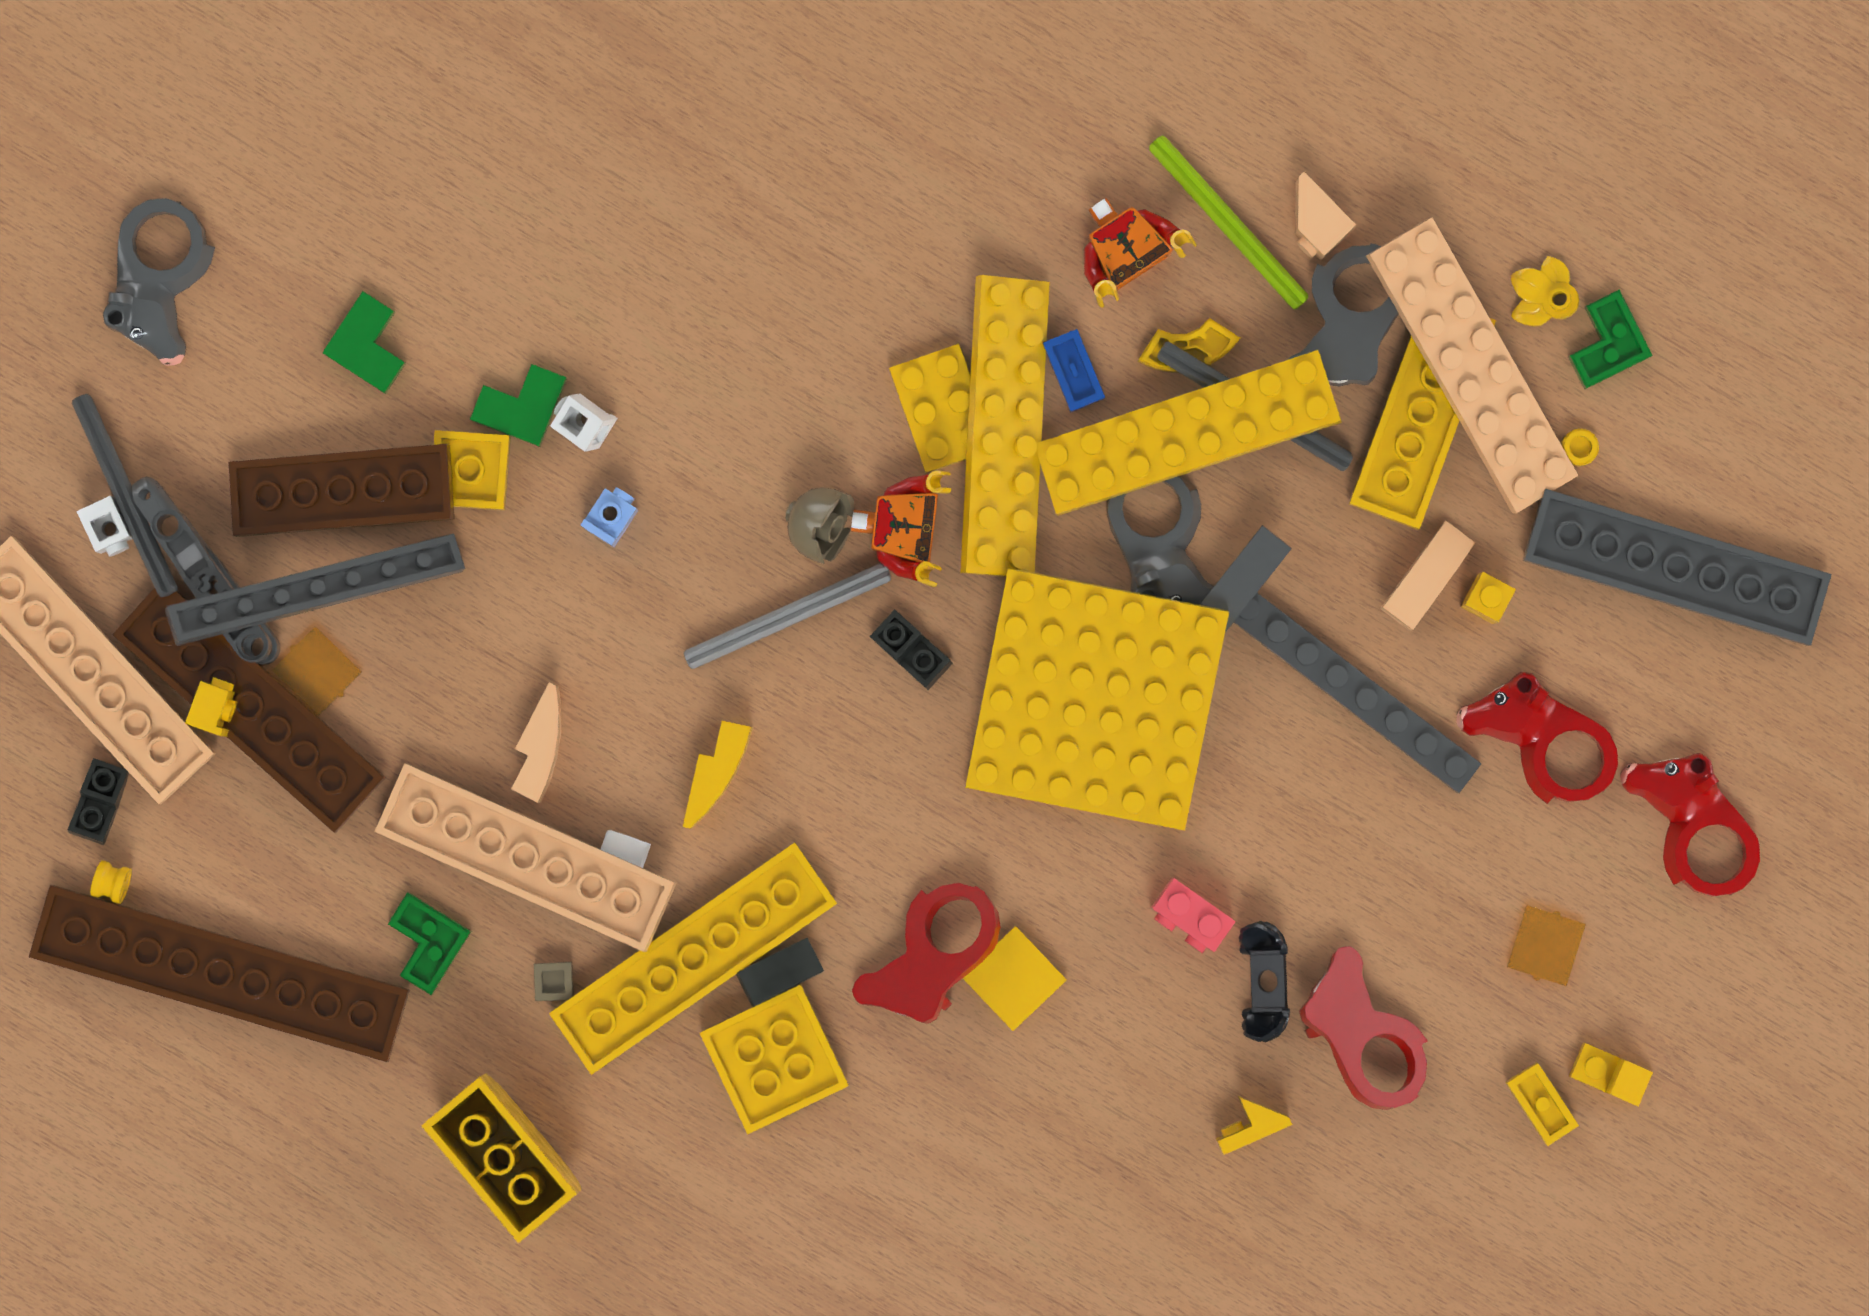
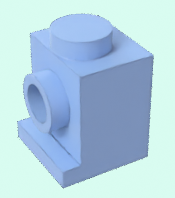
[580,487,638,548]

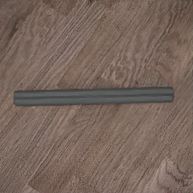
[1157,342,1353,471]
[72,394,178,597]

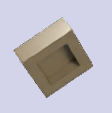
[534,962,574,1001]

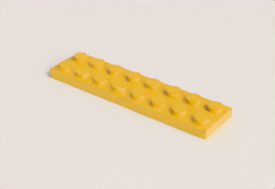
[960,275,1050,577]
[1036,350,1342,516]
[549,842,838,1075]

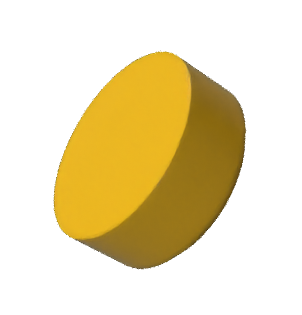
[1561,428,1599,467]

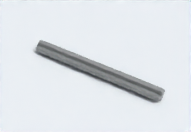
[684,563,891,669]

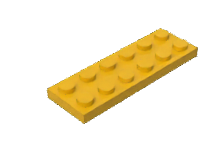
[1349,318,1496,530]

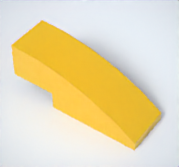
[683,721,752,829]

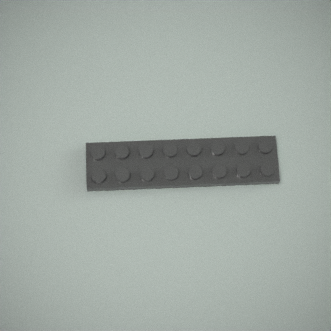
[1523,489,1832,646]

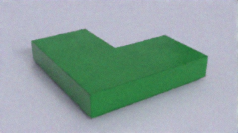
[1568,290,1653,390]
[322,291,406,394]
[470,364,567,447]
[388,892,472,995]

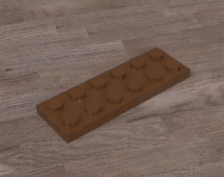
[228,444,455,537]

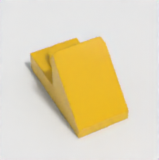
[1569,1042,1653,1107]
[1215,1096,1293,1155]

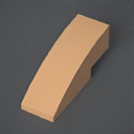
[1380,520,1475,631]
[511,682,561,803]

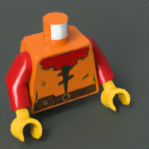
[1084,198,1197,308]
[851,471,951,587]

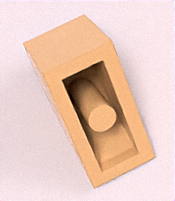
[1295,172,1356,260]

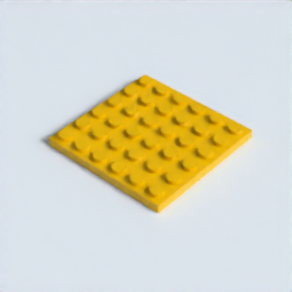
[965,568,1229,831]

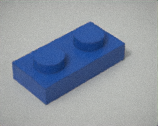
[1043,329,1105,413]

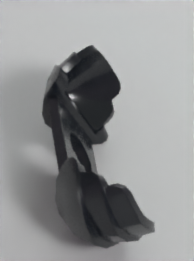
[1239,921,1290,1042]

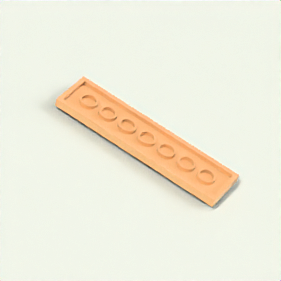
[1366,217,1579,514]
[0,536,216,804]
[374,763,677,952]

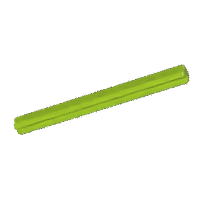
[1149,135,1308,309]

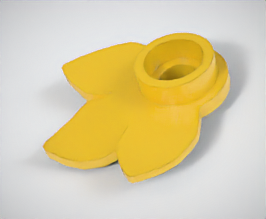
[1511,256,1580,326]

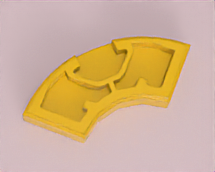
[1138,318,1240,373]

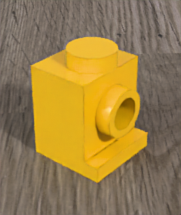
[185,677,237,737]

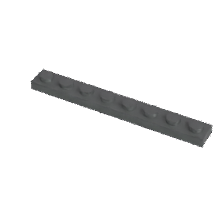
[165,533,465,646]
[1233,593,1481,794]

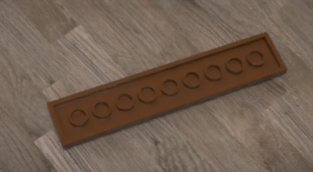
[29,885,410,1062]

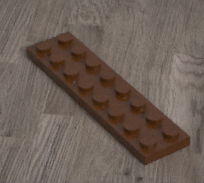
[112,587,386,833]

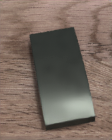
[870,609,953,690]
[67,758,129,845]
[736,938,824,1007]

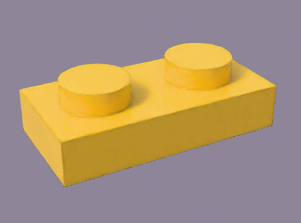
[1505,1062,1579,1146]

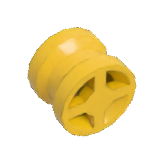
[90,860,132,904]

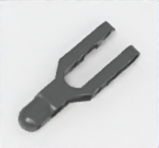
[132,476,280,665]

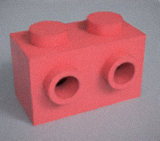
[1151,878,1236,953]

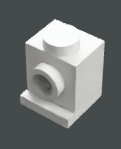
[550,394,618,452]
[76,495,133,557]

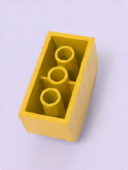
[421,1074,582,1243]

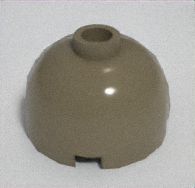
[785,487,855,564]

